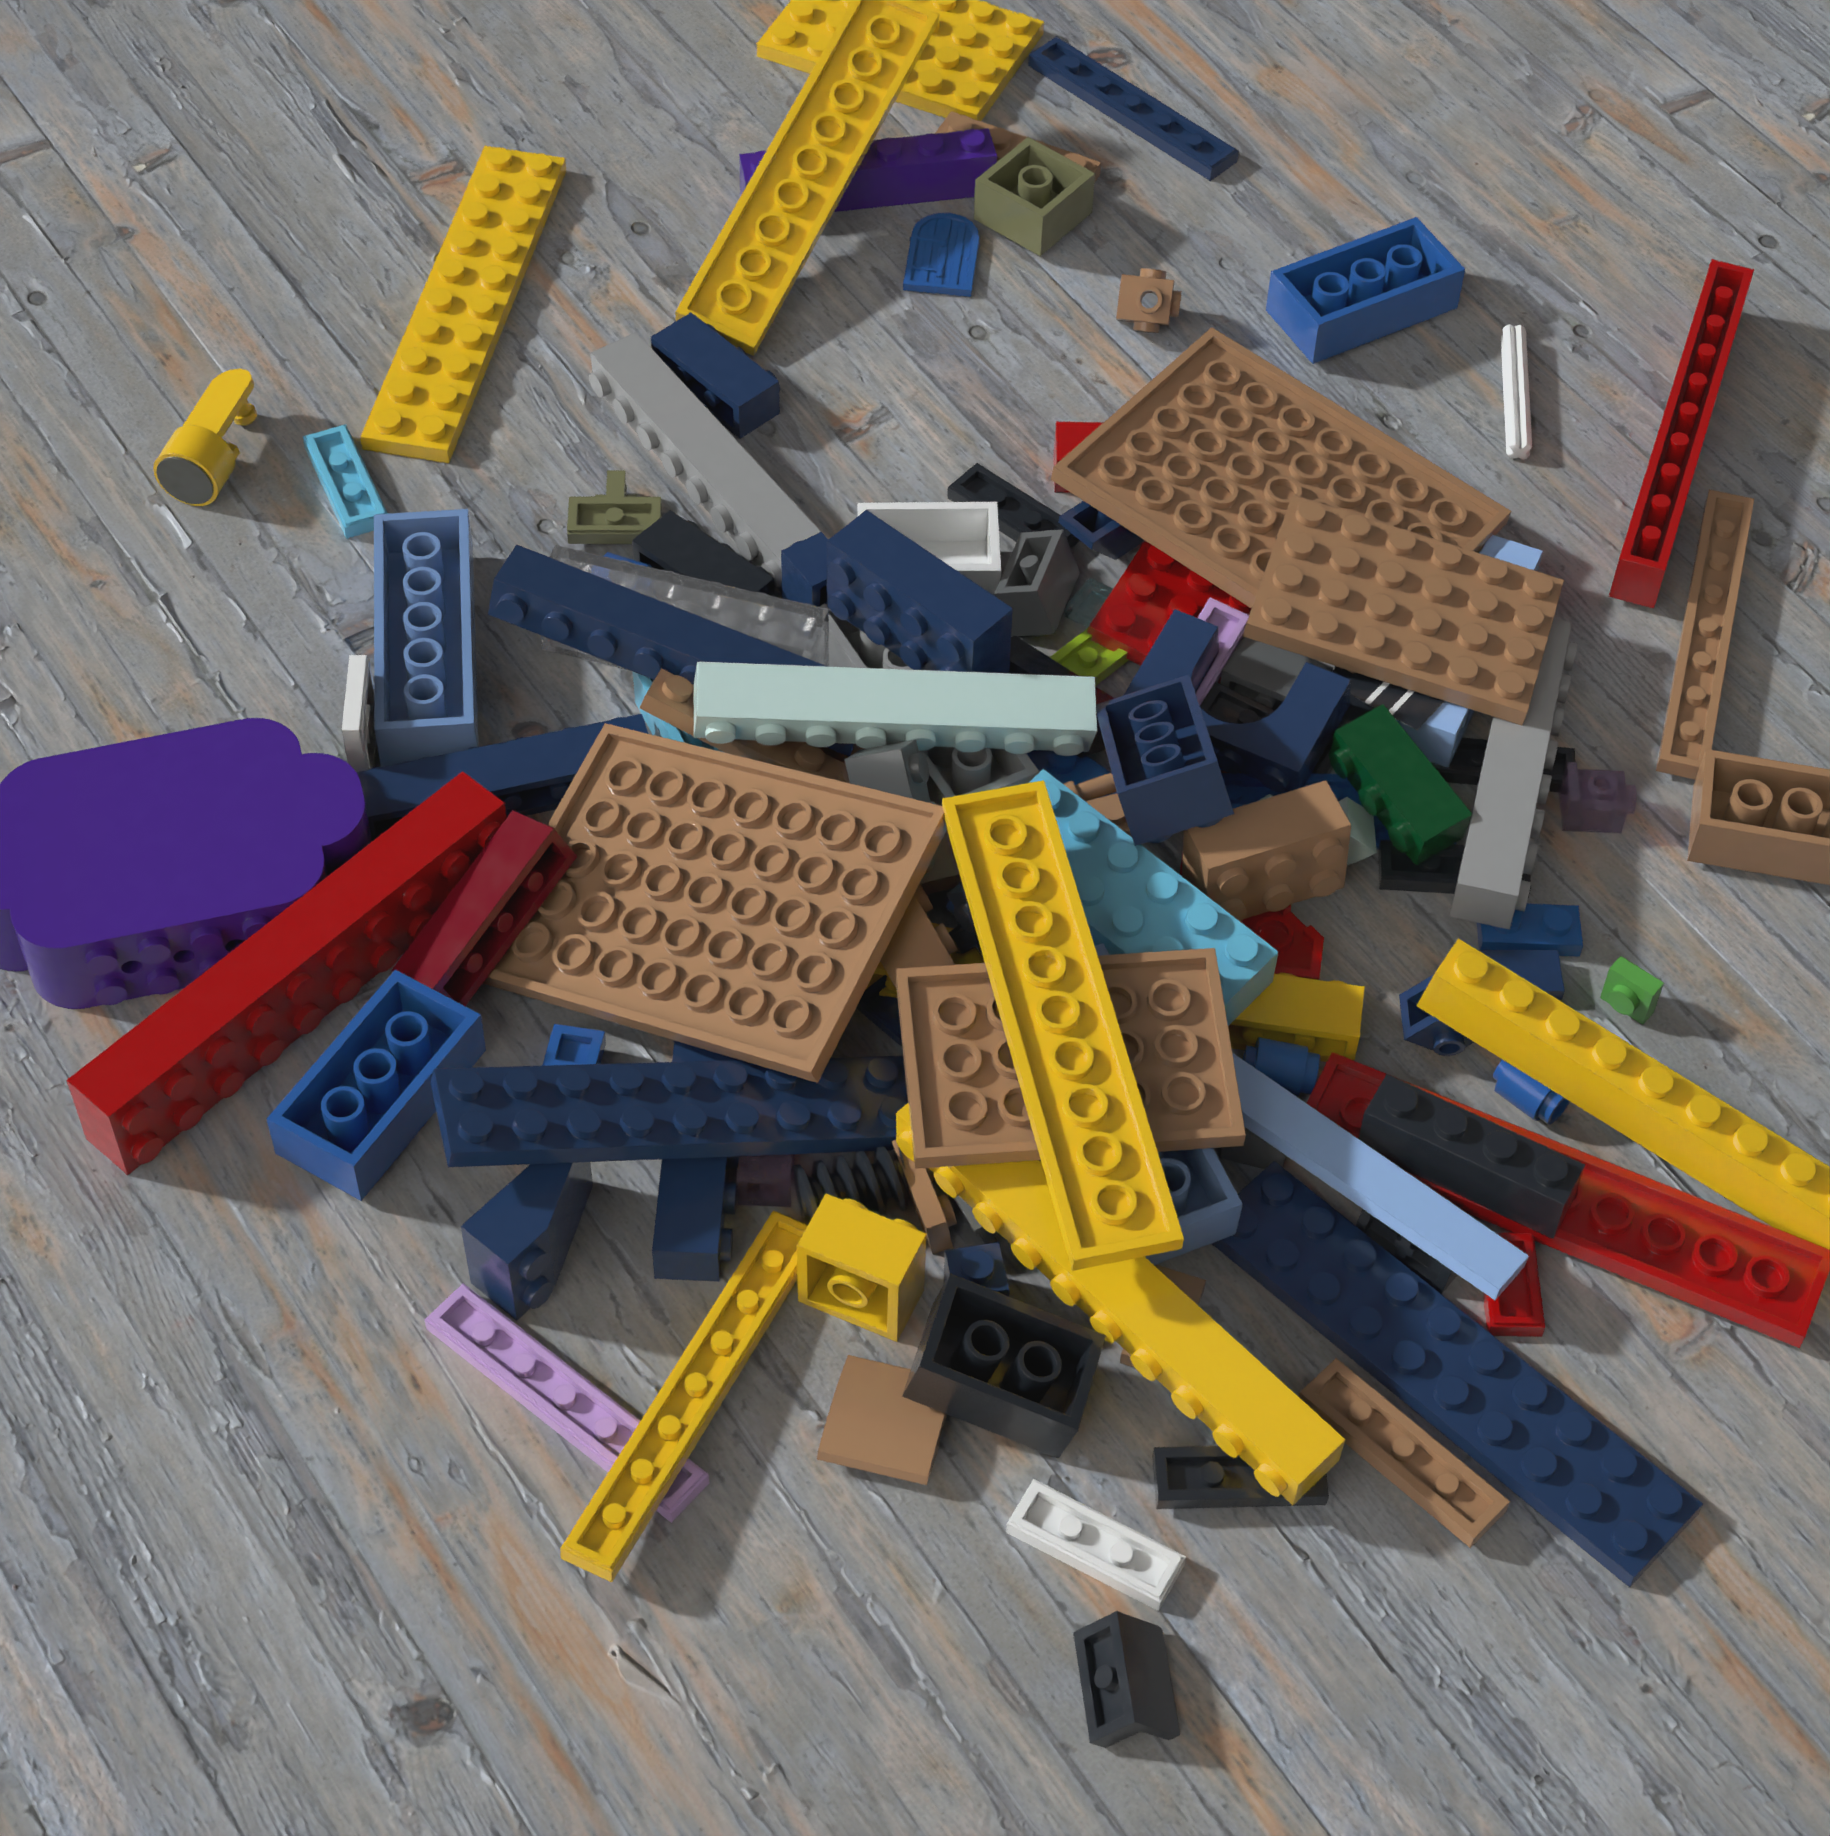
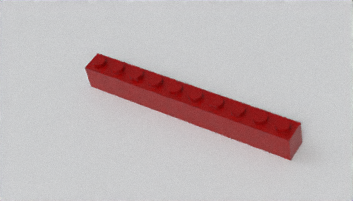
[1609,259,1754,609]

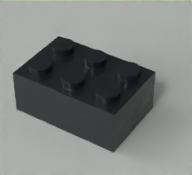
[902,1273,1106,1459]

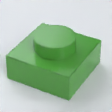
[1600,956,1664,1025]

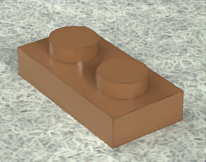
[892,1140,957,1254]

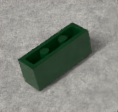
[1328,704,1472,865]

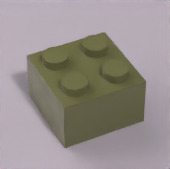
[974,137,1095,256]

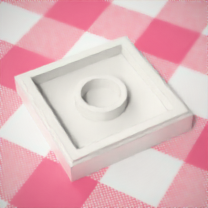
[342,655,377,772]

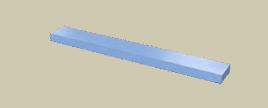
[1232,1053,1529,1300]

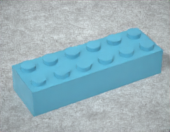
[1029,769,1279,1026]

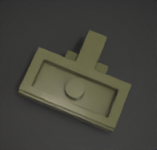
[567,470,662,544]

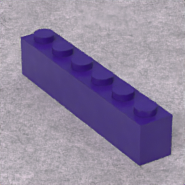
[739,128,997,212]

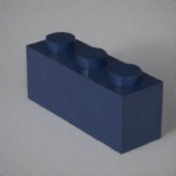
[651,312,780,439]

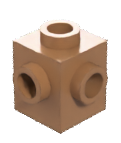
[1116,268,1182,333]

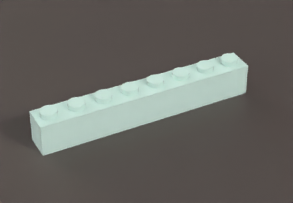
[694,662,1097,756]

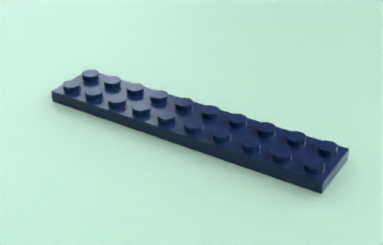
[431,1056,908,1168]
[1211,1161,1703,1588]

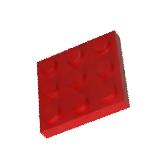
[1087,541,1251,684]

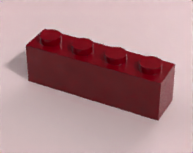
[391,810,577,1006]

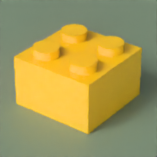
[797,1193,927,1342]

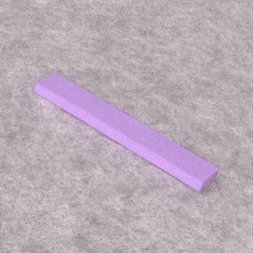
[425,1283,709,1523]

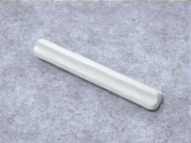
[1501,324,1532,460]

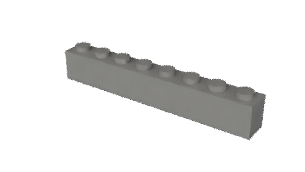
[589,332,828,593]
[1450,618,1578,930]

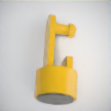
[153,369,257,506]

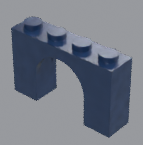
[1123,609,1351,792]

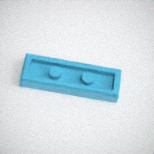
[303,424,388,539]

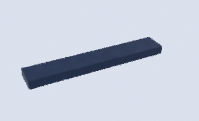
[1028,36,1239,181]

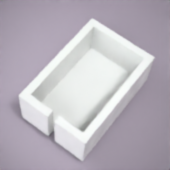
[857,502,1001,596]

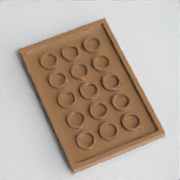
[1243,494,1564,725]
[896,948,1246,1169]

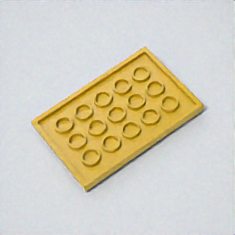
[756,0,1044,121]

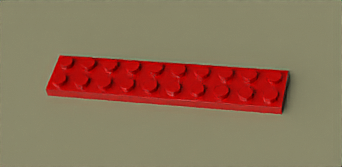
[1307,1052,1830,1348]

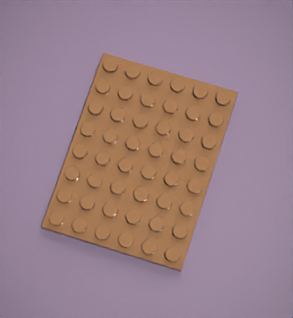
[1051,327,1511,673]
[483,723,947,1083]

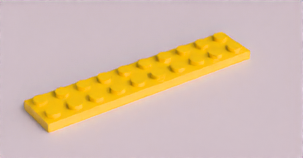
[675,0,939,356]
[360,146,566,463]
[942,780,1184,1271]

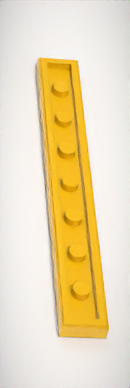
[560,1210,808,1583]

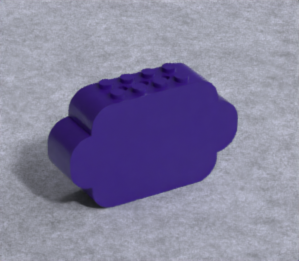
[0,718,372,1009]

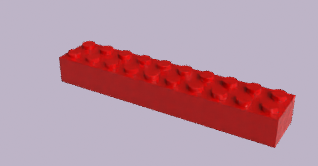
[66,771,507,1175]

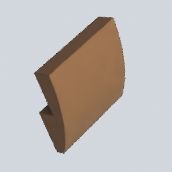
[817,1355,947,1485]

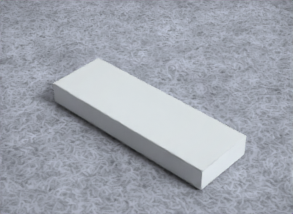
[1006,1479,1186,1611]

